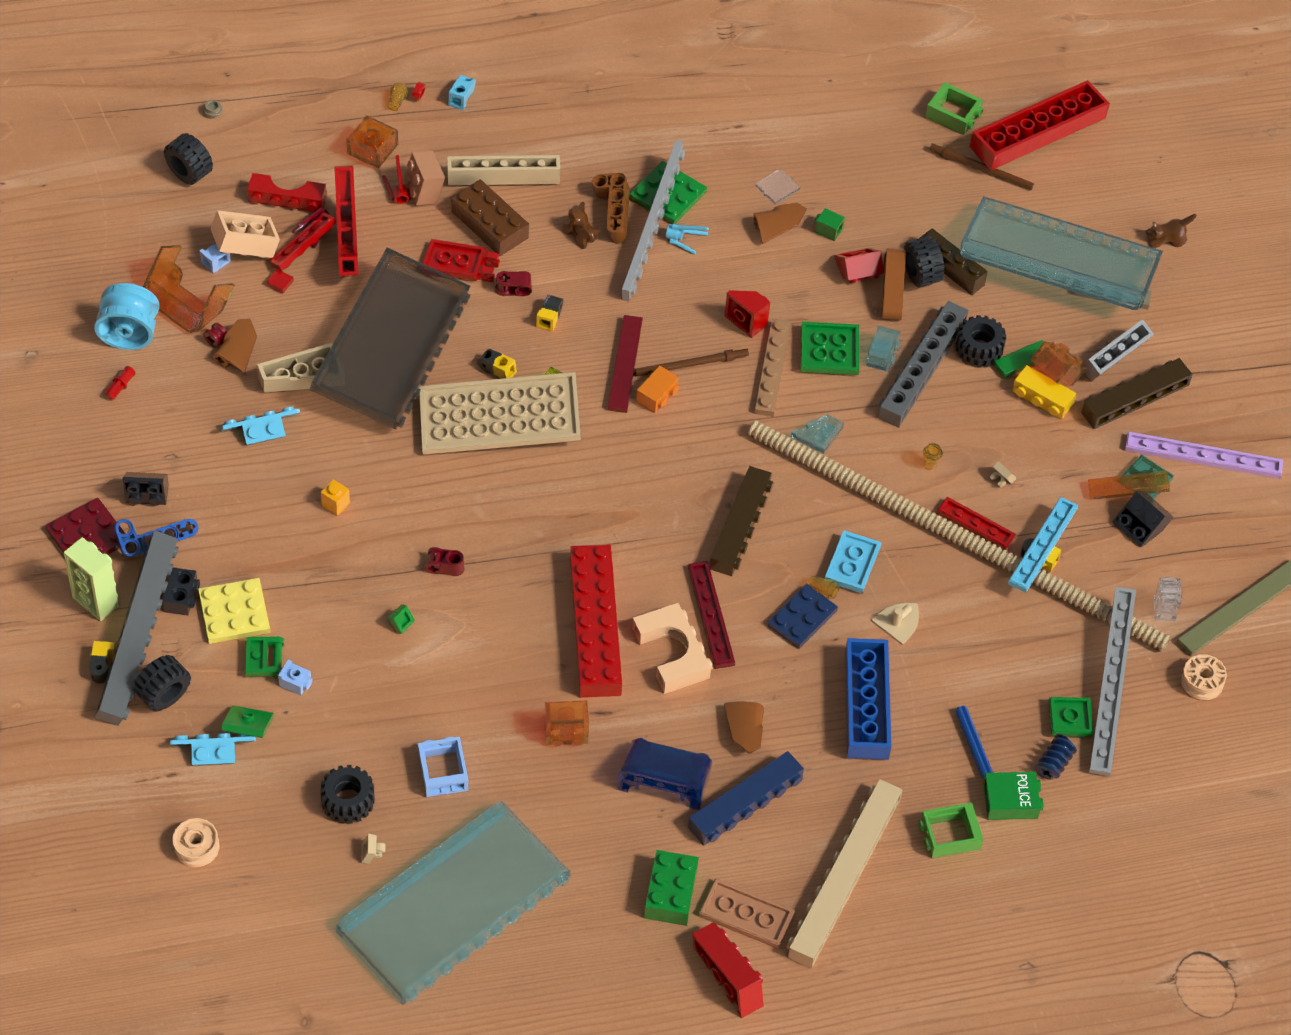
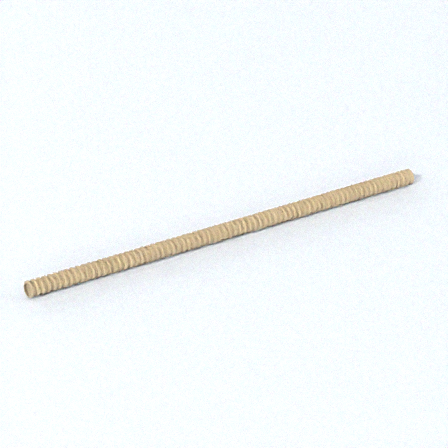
[748,420,1170,652]

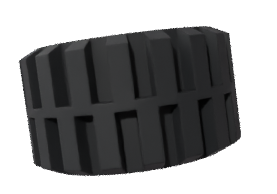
[163,133,213,185]
[904,236,944,288]
[956,315,1006,367]
[134,655,191,711]
[320,765,375,824]

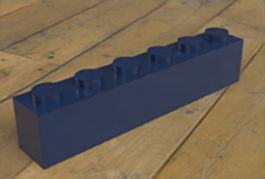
[688,751,804,845]

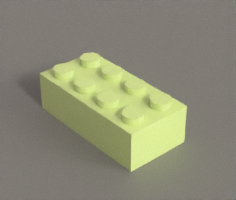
[64,537,119,621]

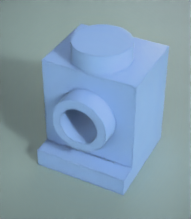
[200,243,231,274]
[278,659,313,695]

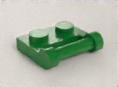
[246,636,284,678]

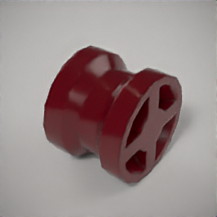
[203,322,227,347]

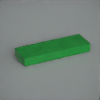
[994,340,1053,378]

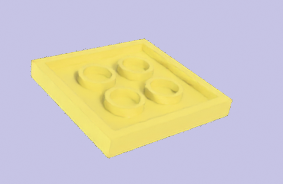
[199,578,270,644]

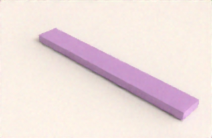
[1125,431,1283,479]

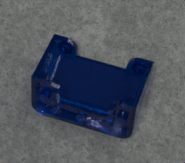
[618,738,712,810]

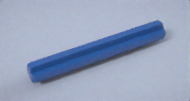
[956,705,993,779]

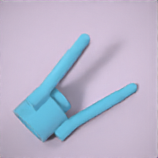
[666,224,709,254]

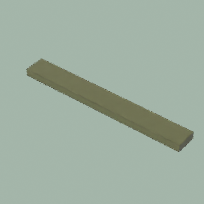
[1177,560,1291,656]

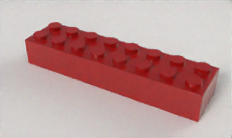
[969,80,1110,170]
[570,544,622,698]

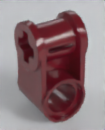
[495,271,532,297]
[424,547,465,576]

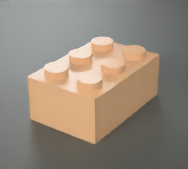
[211,210,280,258]

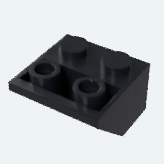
[122,472,169,506]
[1112,491,1173,547]

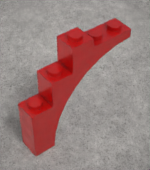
[334,166,359,276]

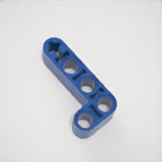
[113,519,199,557]

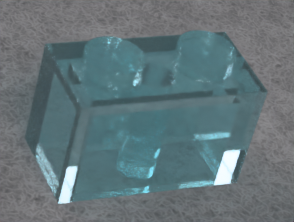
[866,326,902,372]

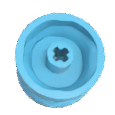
[94,283,160,350]

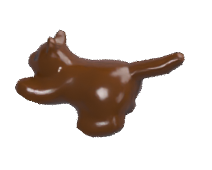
[563,202,601,249]
[1146,214,1197,248]

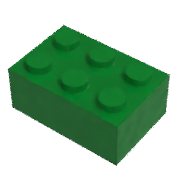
[644,850,699,926]

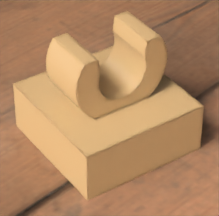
[990,461,1017,487]
[361,834,385,864]

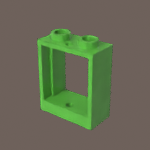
[926,82,984,135]
[918,802,983,858]

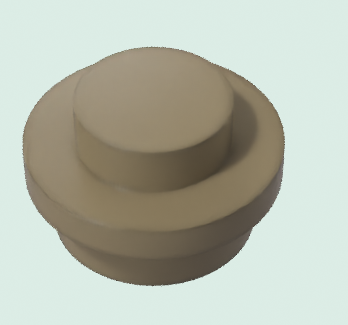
[204,100,222,117]

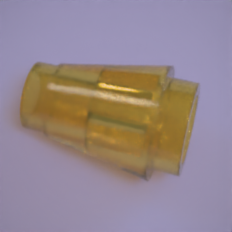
[388,83,408,111]
[923,443,943,470]
[808,576,839,599]

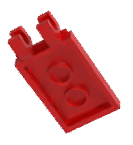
[421,239,500,282]

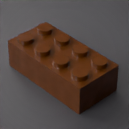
[451,179,529,256]

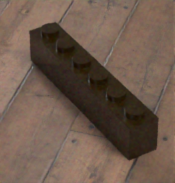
[1081,358,1193,429]
[709,466,774,576]

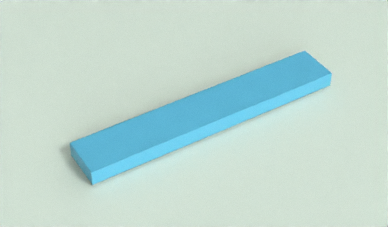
[1008,497,1078,593]

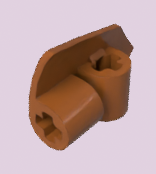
[753,202,807,244]
[213,319,257,373]
[724,701,764,754]

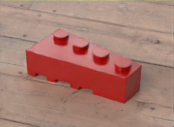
[692,922,764,1018]

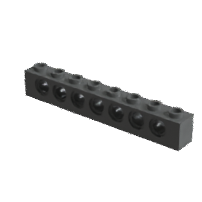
[878,301,969,427]

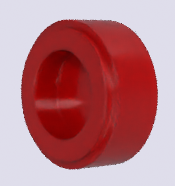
[412,82,426,101]

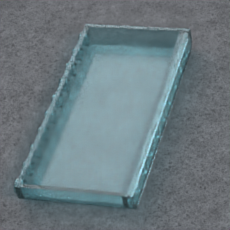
[960,196,1163,310]
[336,801,570,1005]

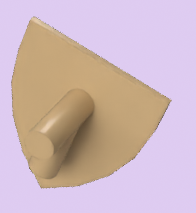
[871,603,919,645]

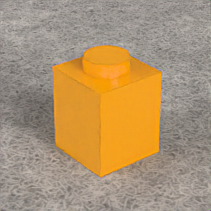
[321,479,350,516]

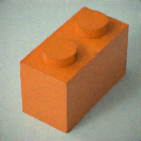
[636,366,679,413]

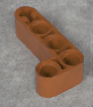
[591,173,630,243]
[882,248,906,320]

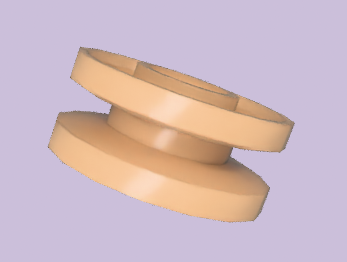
[1181,654,1227,700]
[173,818,220,867]

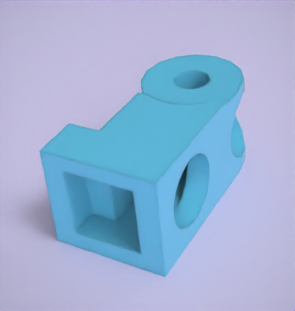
[448,75,476,110]

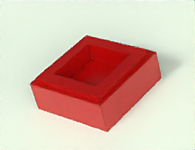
[267,269,294,294]

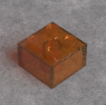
[346,115,398,169]
[1030,341,1087,386]
[544,700,589,747]

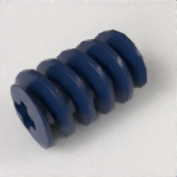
[1035,734,1077,779]

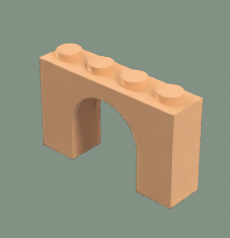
[632,603,713,694]

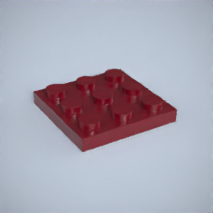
[45,497,130,555]

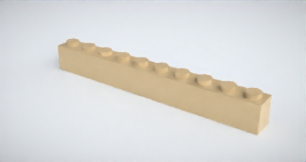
[787,779,903,969]

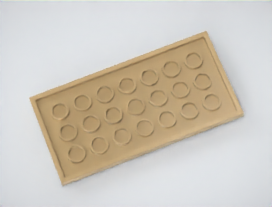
[419,372,581,455]

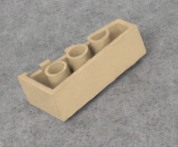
[257,343,345,392]

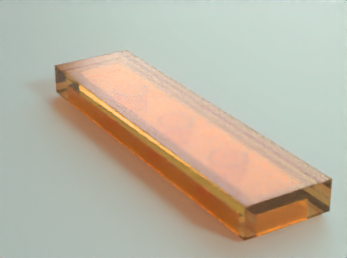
[1088,471,1170,500]

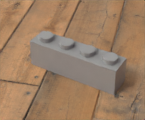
[1080,319,1154,382]

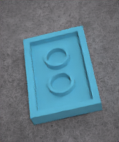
[824,530,882,594]

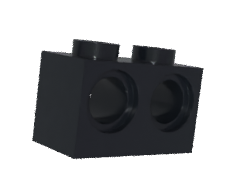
[163,567,200,616]

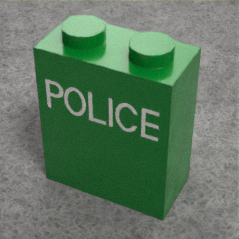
[983,772,1044,820]

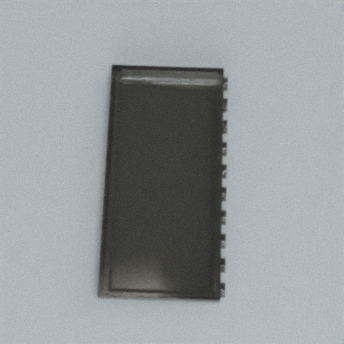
[310,247,471,430]

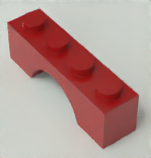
[247,173,327,212]

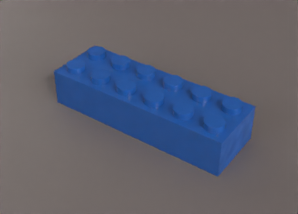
[845,638,891,760]

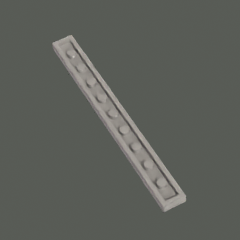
[622,140,685,302]
[1089,586,1136,776]

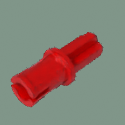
[105,366,136,400]

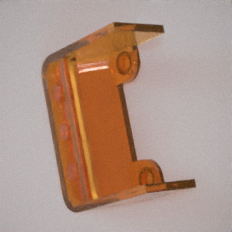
[143,245,235,333]

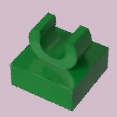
[387,604,415,634]

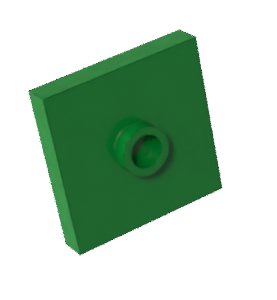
[1048,697,1094,737]
[222,705,274,738]

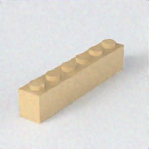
[448,155,560,185]

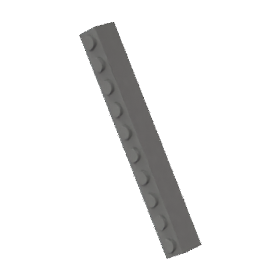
[94,530,179,726]

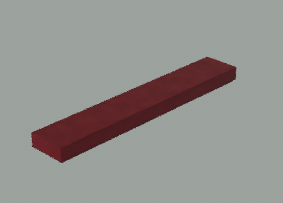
[608,315,643,413]
[688,561,735,669]

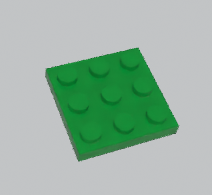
[629,161,707,224]
[801,321,859,375]

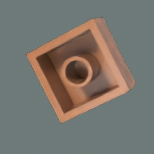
[404,150,445,205]

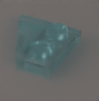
[791,414,844,454]

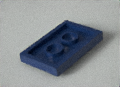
[767,584,838,649]

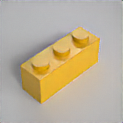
[1012,365,1076,420]

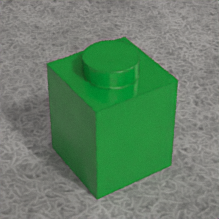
[814,208,845,241]

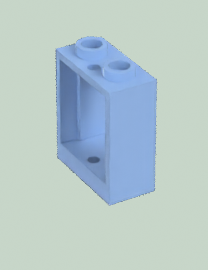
[418,737,468,797]

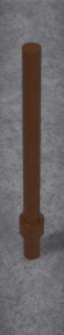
[930,143,1034,190]
[635,348,749,376]

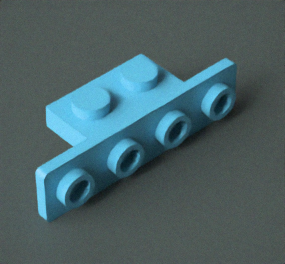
[221,406,300,445]
[170,733,256,765]

